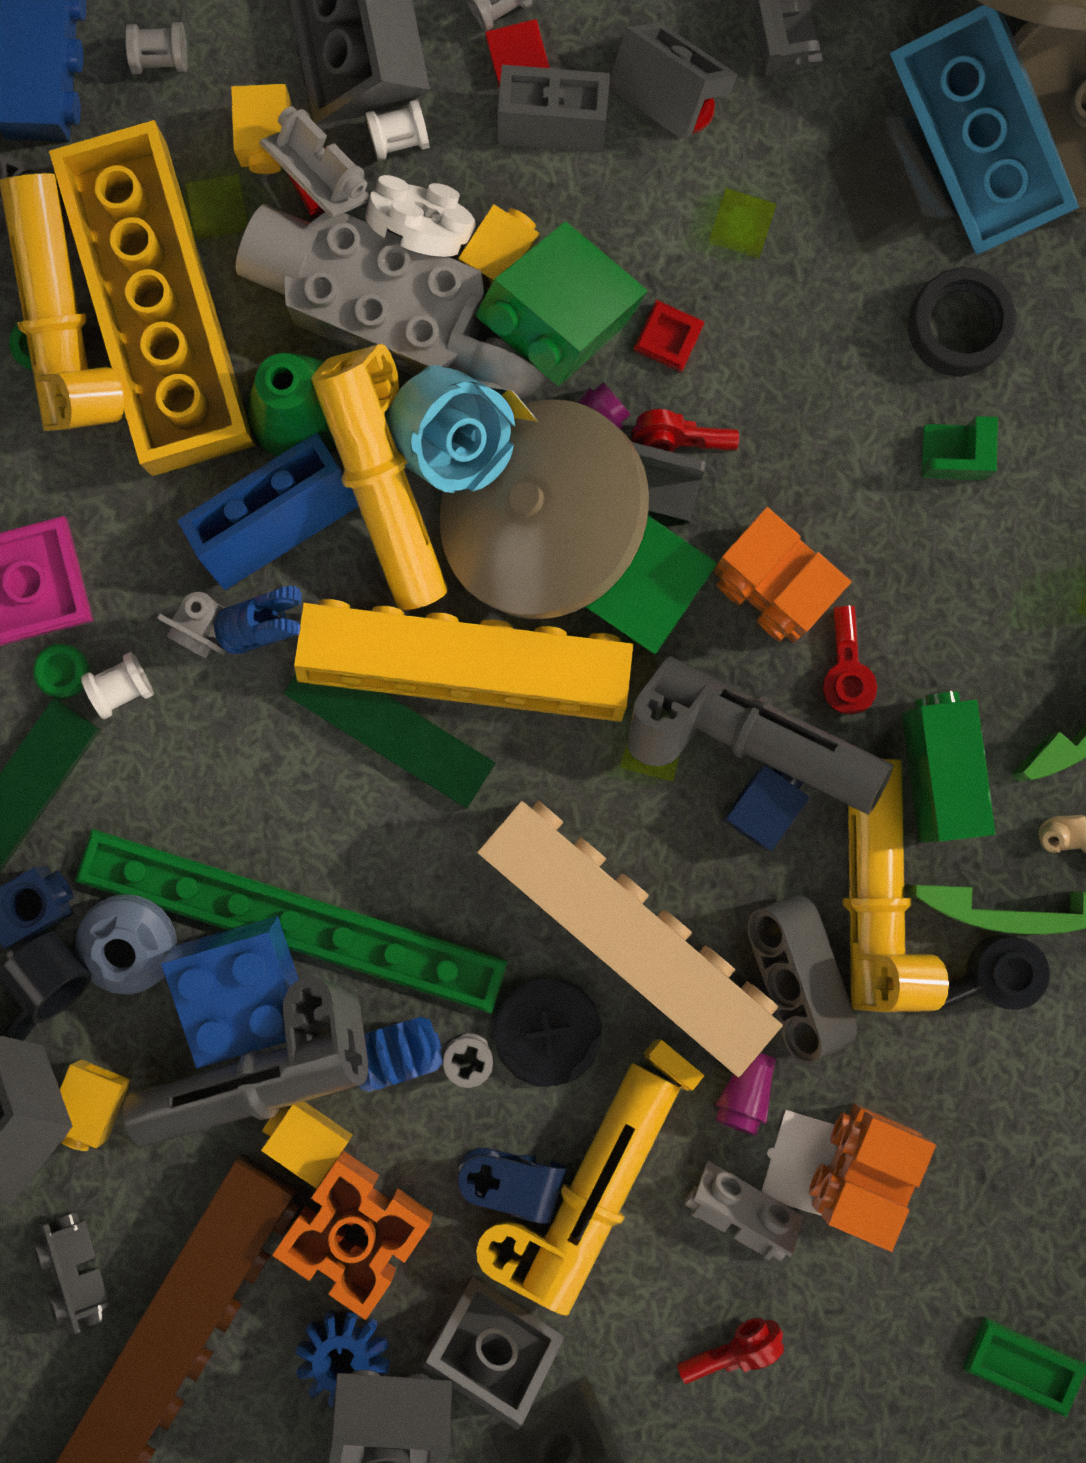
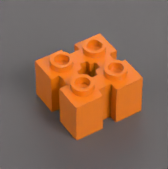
[713,507,852,643]
[809,1103,936,1252]
[272,1150,434,1320]

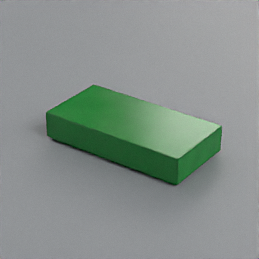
[962,1316,1086,1418]

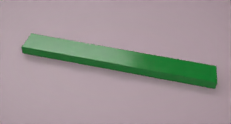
[75,829,508,1013]

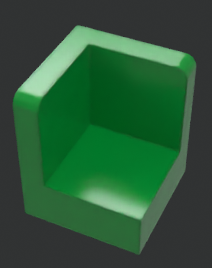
[921,416,998,481]

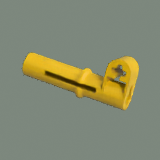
[0,173,124,431]
[311,343,448,610]
[843,759,949,1012]
[476,1063,681,1316]

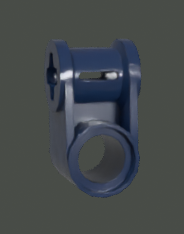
[458,1147,567,1224]

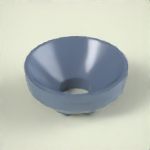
[75,894,177,995]

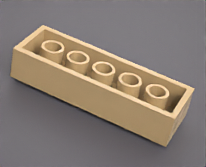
[477,800,783,1078]

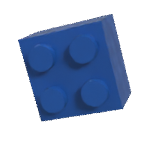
[161,916,299,1068]

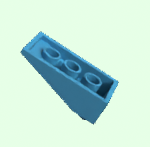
[890,5,1079,255]

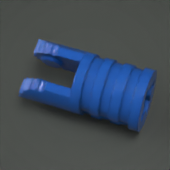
[214,585,302,654]

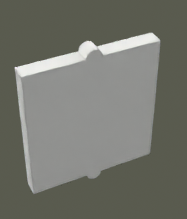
[761,1110,838,1216]

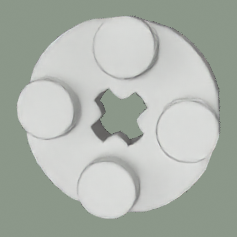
[365,175,476,257]

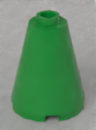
[247,353,337,457]

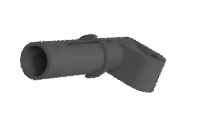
[627,656,894,815]
[123,976,368,1147]

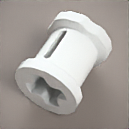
[365,99,430,161]
[81,652,154,720]

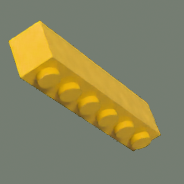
[294,599,633,722]

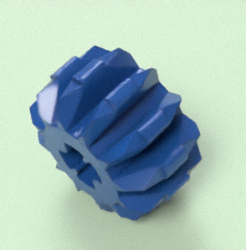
[359,1017,443,1092]
[295,1309,390,1408]

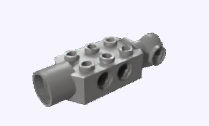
[236,204,546,399]

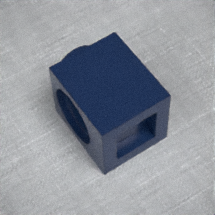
[722,765,810,851]
[0,866,74,949]

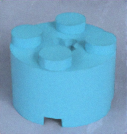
[384,365,515,493]

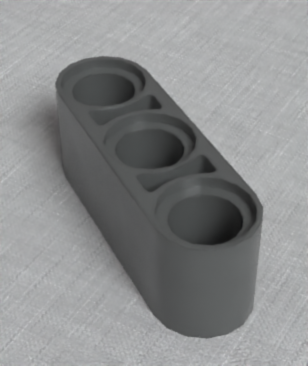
[747,895,857,1064]

